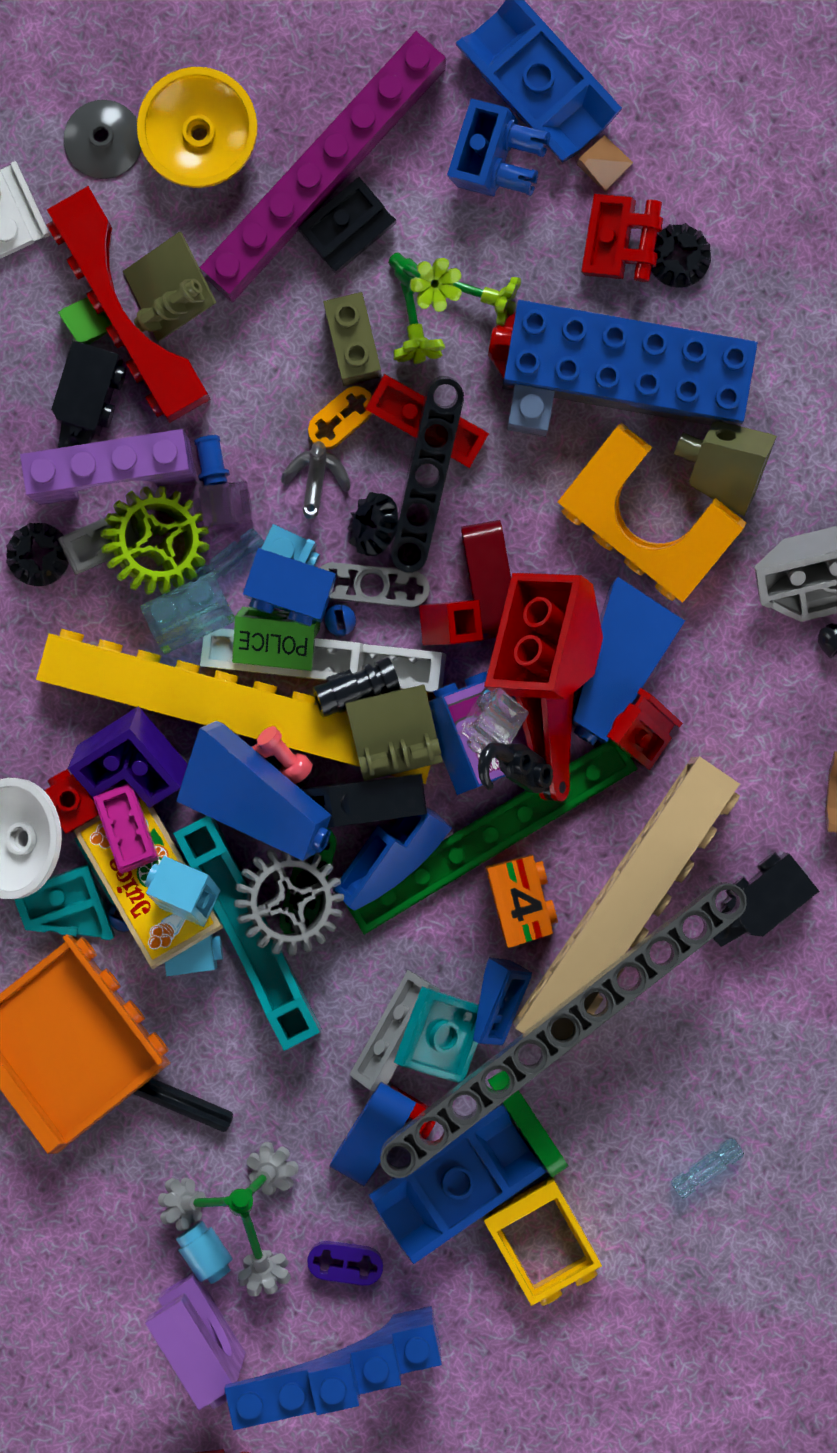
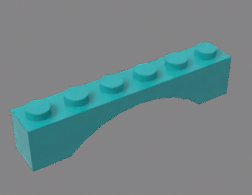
[173,816,322,1051]

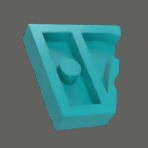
[14,864,115,940]

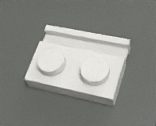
[0,161,51,259]

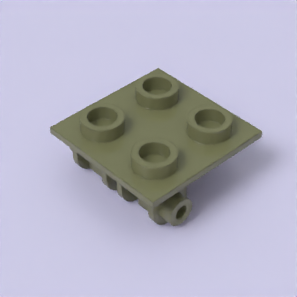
[123,232,216,341]
[345,684,443,781]

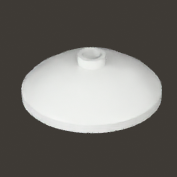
[0,778,62,899]

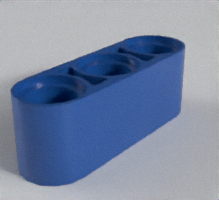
[329,1082,416,1187]

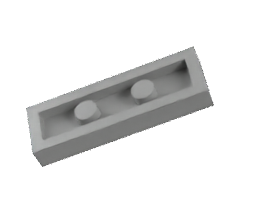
[349,970,440,1092]

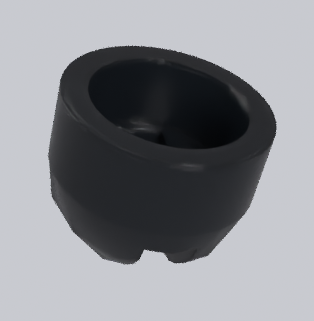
[818,623,837,658]

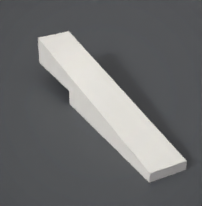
[200,627,446,693]

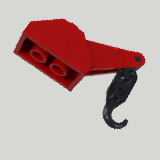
[478,573,603,801]

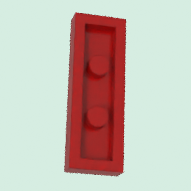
[365,374,489,468]

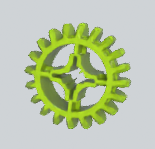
[101,486,210,595]

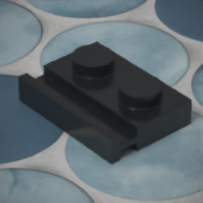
[298,177,396,274]

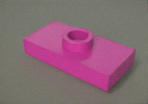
[93,784,159,874]

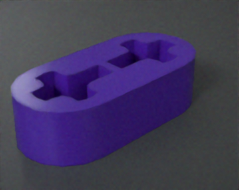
[307,1241,383,1286]

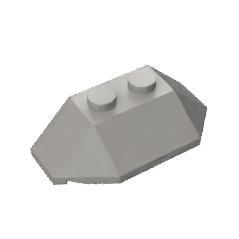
[754,526,837,622]

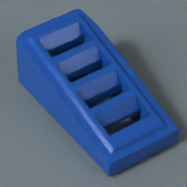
[473,957,532,1046]

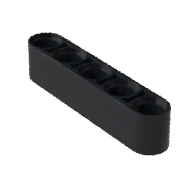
[391,376,464,573]

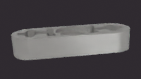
[320,562,430,608]

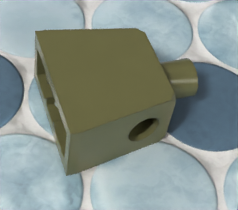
[674,421,777,516]

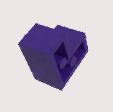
[67,706,188,808]

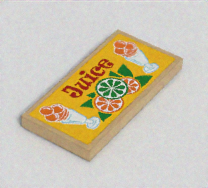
[73,793,223,969]

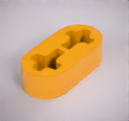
[308,386,373,450]

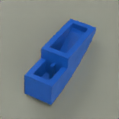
[333,807,452,911]

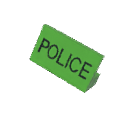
[232,607,320,671]

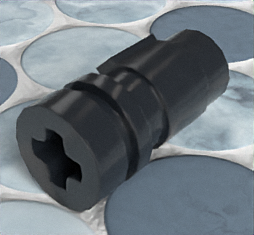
[313,657,401,717]

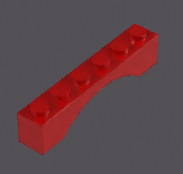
[46,186,211,423]

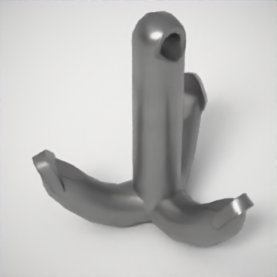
[281,441,350,519]

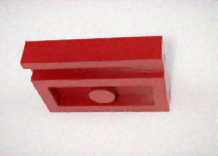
[607,688,683,770]

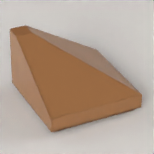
[577,135,633,192]

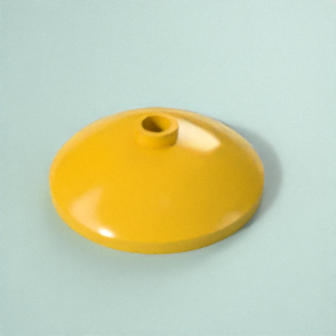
[137,67,258,188]

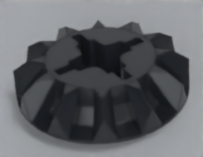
[651,223,711,288]
[347,492,398,556]
[6,523,69,587]

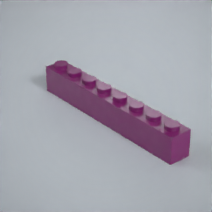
[199,31,446,303]

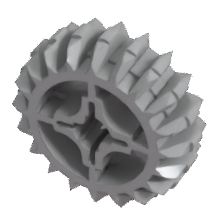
[234,849,344,956]

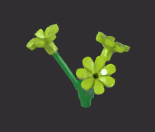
[388,253,521,364]

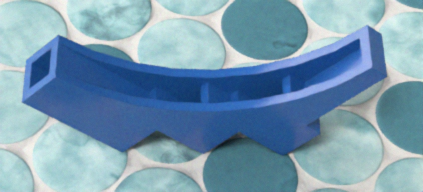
[224,1306,442,1430]

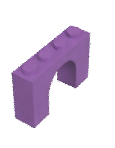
[20,429,197,505]
[145,1272,246,1410]

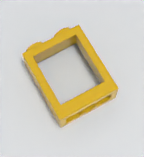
[483,1176,602,1306]

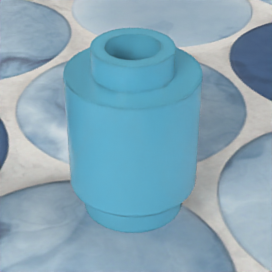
[176,1221,233,1284]

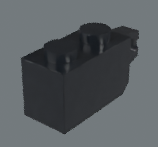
[51,340,126,448]
[712,852,820,947]

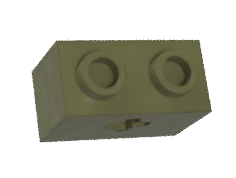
[323,292,382,386]

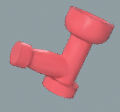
[252,726,313,784]

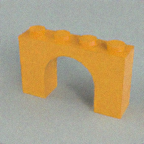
[557,422,747,603]

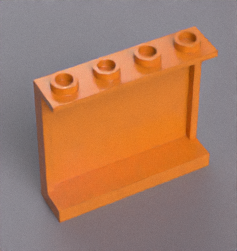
[0,934,171,1154]

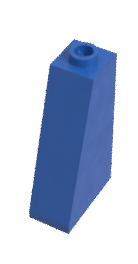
[572,577,685,745]
[176,721,332,861]

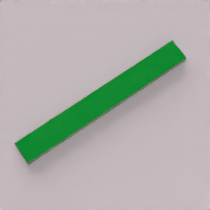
[346,739,638,935]

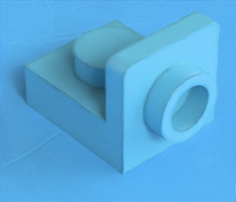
[261,524,320,566]

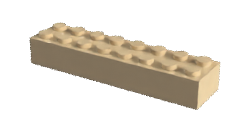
[513,756,740,1040]

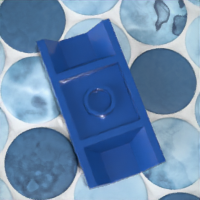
[456,0,622,163]
[368,1104,547,1264]

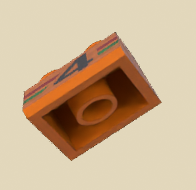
[485,854,558,948]

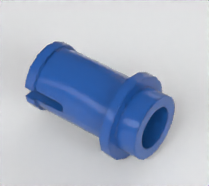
[194,435,230,488]

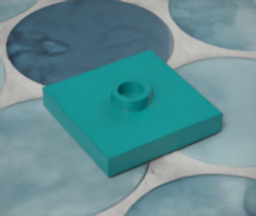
[394,986,479,1083]

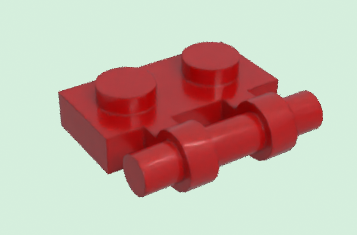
[581,194,663,282]

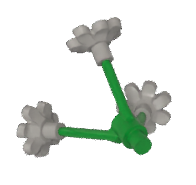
[158,1142,299,1297]

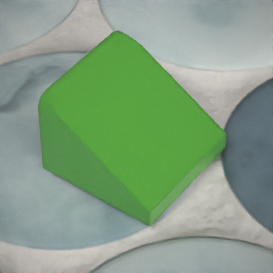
[58,297,112,345]

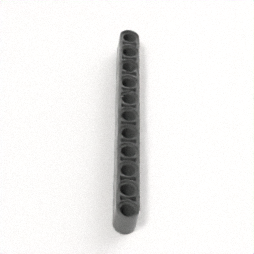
[380,882,747,1178]

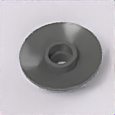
[63,100,141,179]

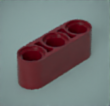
[461,520,511,640]

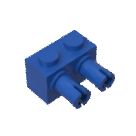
[447,98,550,197]
[243,548,337,627]

